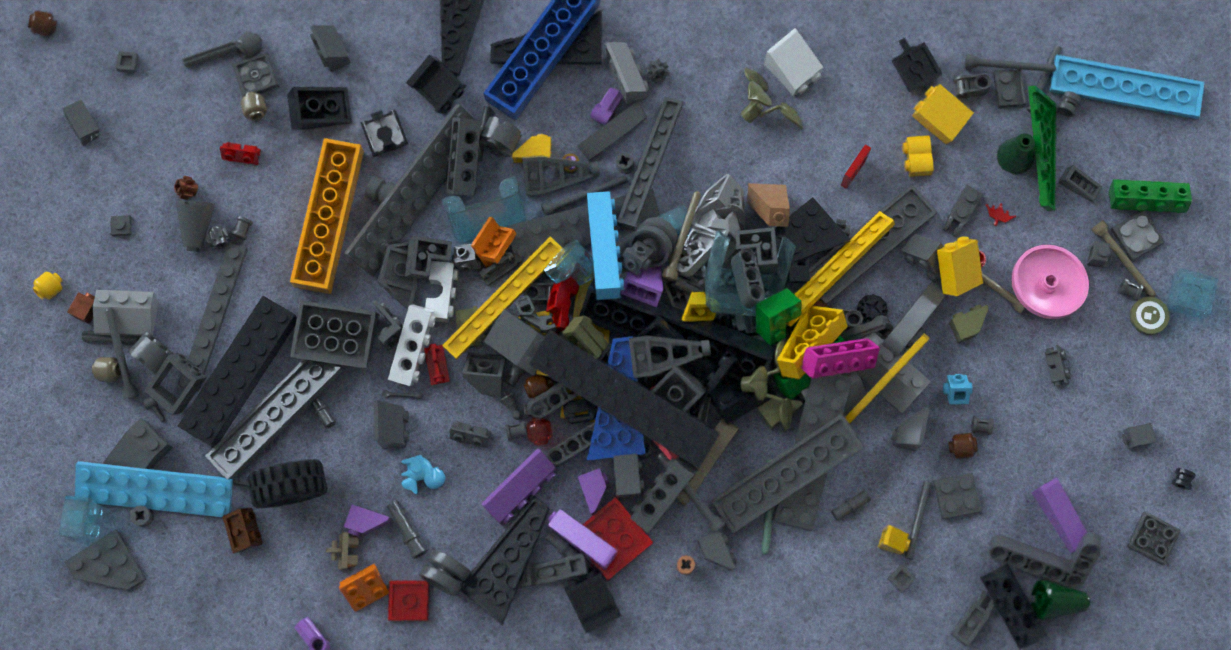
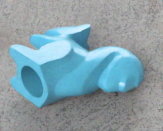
[401,455,445,494]

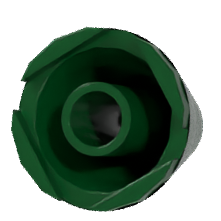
[997,133,1035,175]
[1031,580,1090,620]

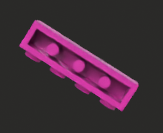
[801,338,880,378]

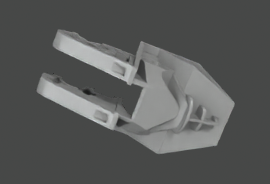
[677,174,745,288]

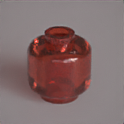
[526,417,553,445]

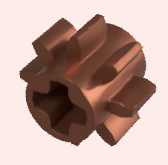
[174,176,198,200]

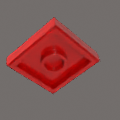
[841,144,871,189]
[388,581,429,621]

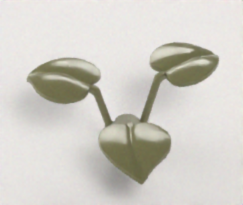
[741,67,803,130]
[741,340,793,432]

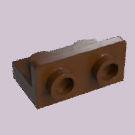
[222,508,263,554]

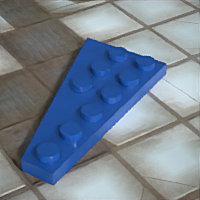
[587,337,646,460]

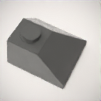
[462,352,506,396]
[891,407,930,451]

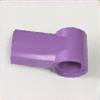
[590,88,623,125]
[294,617,330,650]

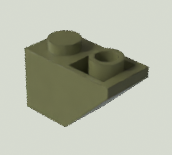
[949,305,989,343]

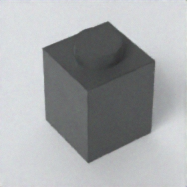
[1122,423,1156,449]

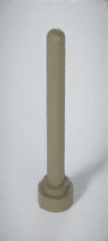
[662,191,701,281]
[1091,220,1156,297]
[982,273,1025,314]

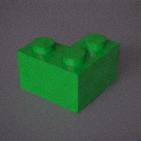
[756,288,802,346]

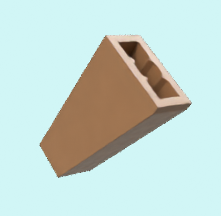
[747,183,790,227]

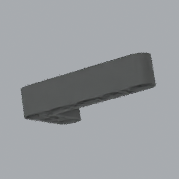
[548,422,652,467]
[990,532,1100,589]

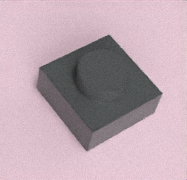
[116,51,139,73]
[111,215,132,236]
[887,564,916,593]

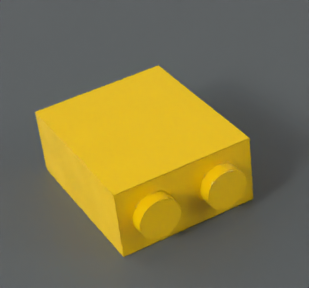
[912,84,974,144]
[937,237,983,296]

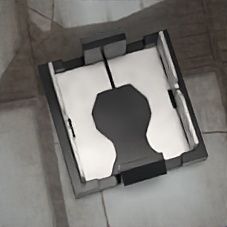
[360,110,408,157]

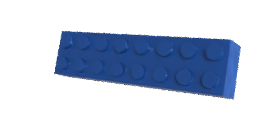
[483,0,600,121]

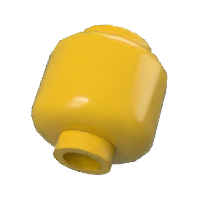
[32,272,62,300]

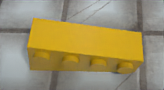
[777,306,847,379]

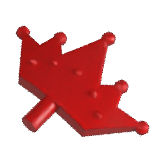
[986,203,1016,226]

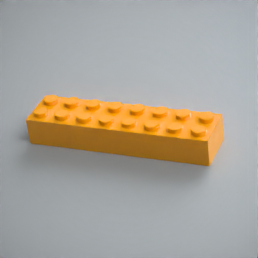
[290,138,364,294]

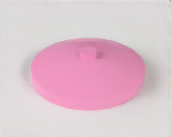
[1012,245,1089,319]

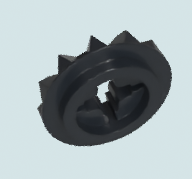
[857,294,888,323]

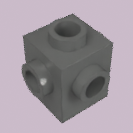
[622,241,654,275]
[452,243,482,272]

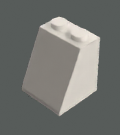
[764,29,823,96]

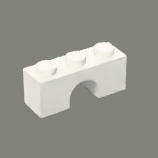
[425,261,459,323]

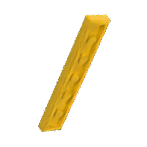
[845,333,930,424]

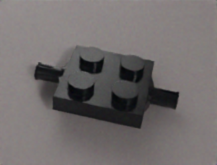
[891,38,943,92]

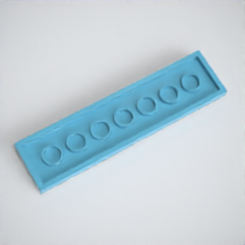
[1049,55,1204,119]
[75,461,233,517]

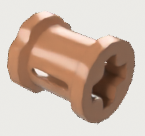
[677,555,695,575]

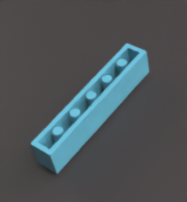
[587,191,624,300]

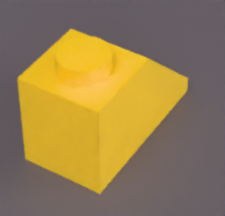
[512,134,552,163]
[682,292,720,321]
[878,525,910,555]

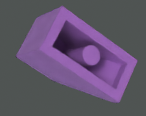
[578,468,609,516]
[344,505,391,537]

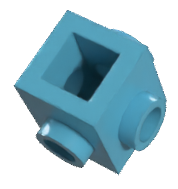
[943,374,972,404]

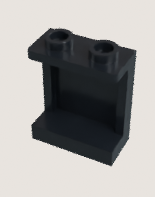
[406,55,466,114]
[564,569,622,633]

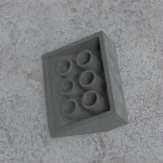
[290,300,380,369]

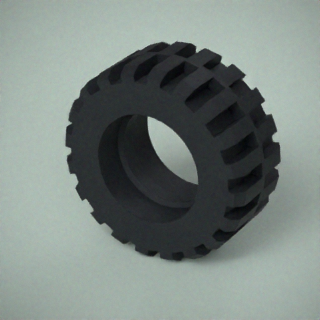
[247,459,327,509]

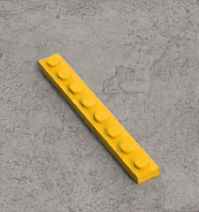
[786,211,895,327]
[442,237,564,360]

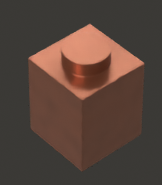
[67,292,95,324]

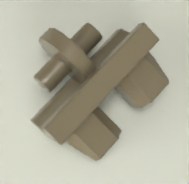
[326,532,359,570]

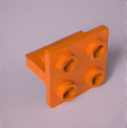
[471,217,517,268]
[339,564,389,612]

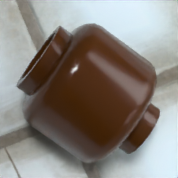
[28,10,57,37]
[523,374,553,399]
[948,433,978,459]

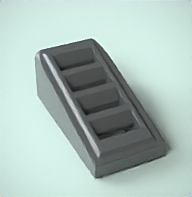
[1058,165,1103,202]

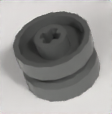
[629,217,678,267]
[419,550,471,597]

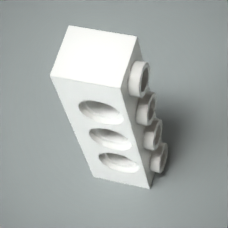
[388,305,436,386]

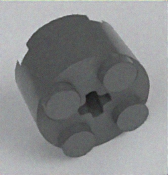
[479,117,522,157]
[128,331,174,374]

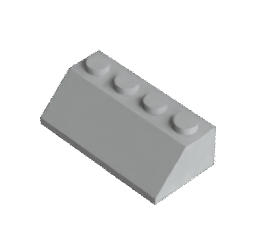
[856,333,931,413]

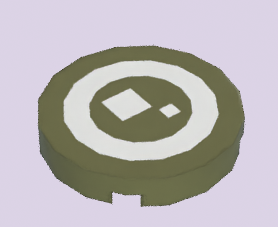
[1130,297,1170,335]

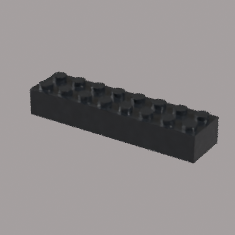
[178,296,297,448]

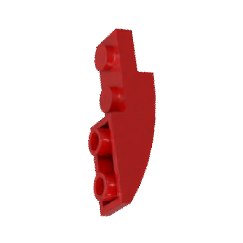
[546,258,581,333]

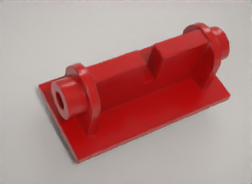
[219,142,261,165]
[424,344,450,386]

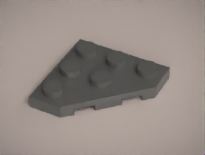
[64,529,146,590]

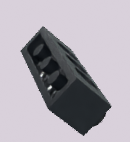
[980,563,1047,650]

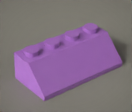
[481,448,556,525]

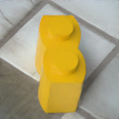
[902,135,934,177]

